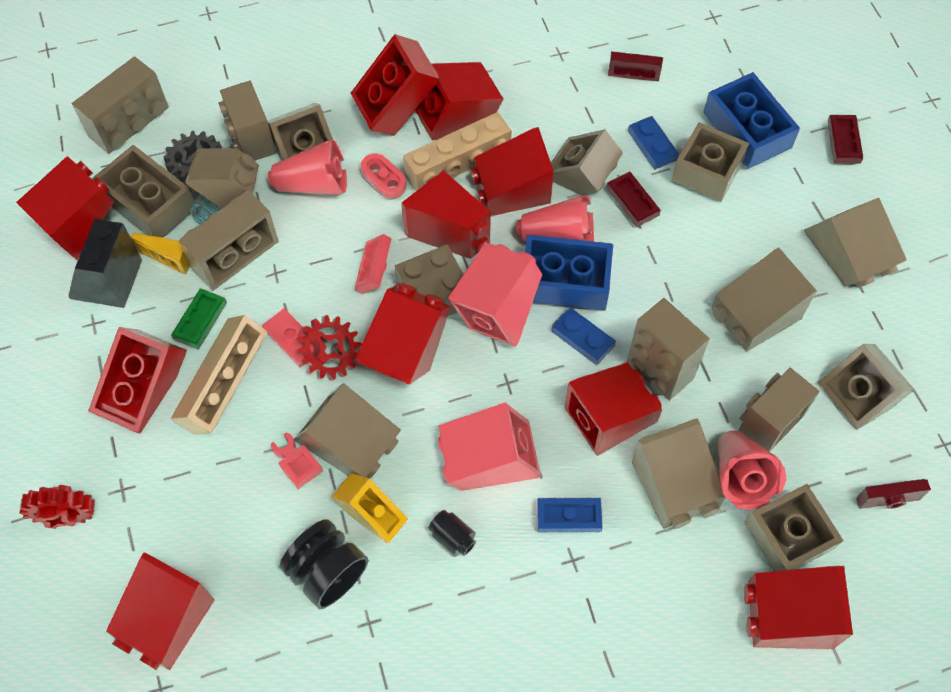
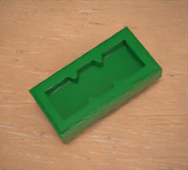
[171,288,227,350]

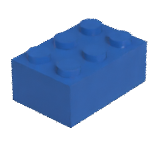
[703,72,800,169]
[525,234,614,311]

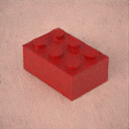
[350,34,440,136]

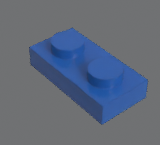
[628,116,679,170]
[551,307,616,366]
[537,498,603,533]

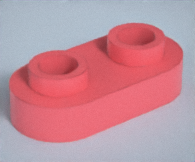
[361,153,406,198]

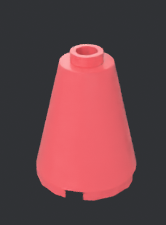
[268,140,347,195]
[516,195,594,242]
[717,430,786,510]

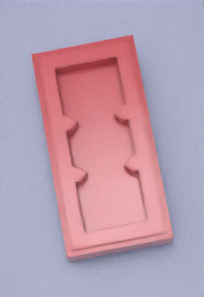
[355,234,392,294]
[261,308,315,368]

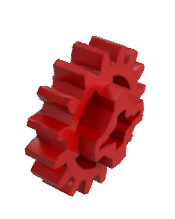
[295,315,362,380]
[19,485,95,529]

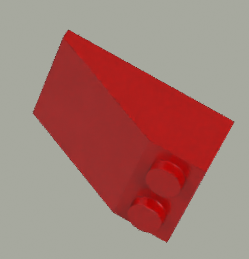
[88,327,187,433]

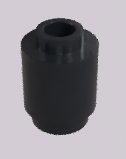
[428,510,476,557]

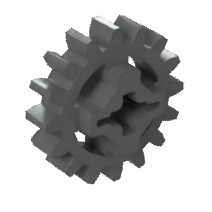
[163,131,222,185]

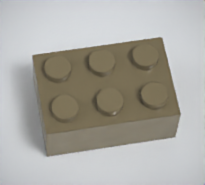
[71,56,169,154]
[92,145,197,238]
[179,190,279,291]
[627,298,710,401]

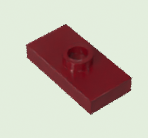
[608,51,663,81]
[827,115,864,164]
[606,171,661,227]
[856,479,931,509]

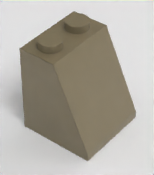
[804,197,907,288]
[711,247,817,352]
[294,383,401,479]
[632,418,726,529]

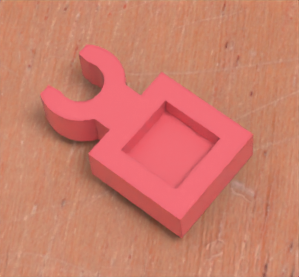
[271,432,323,490]

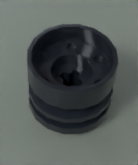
[279,519,369,610]

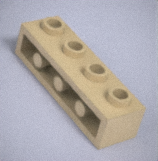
[403,112,512,191]
[170,315,268,434]

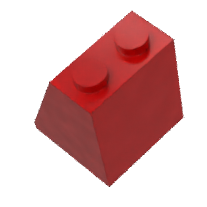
[415,62,504,140]
[470,127,554,216]
[16,156,114,260]
[401,170,491,259]
[355,283,451,385]
[564,362,662,456]
[106,552,215,670]
[744,566,853,649]

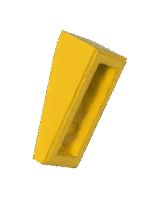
[131,233,190,274]

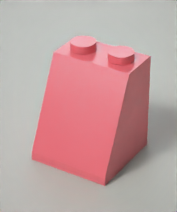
[448,242,542,347]
[438,402,541,491]

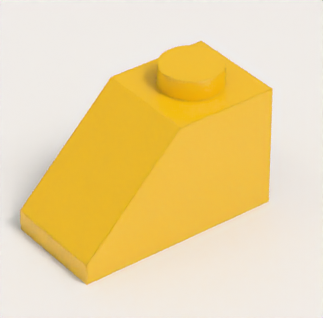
[331,473,408,543]

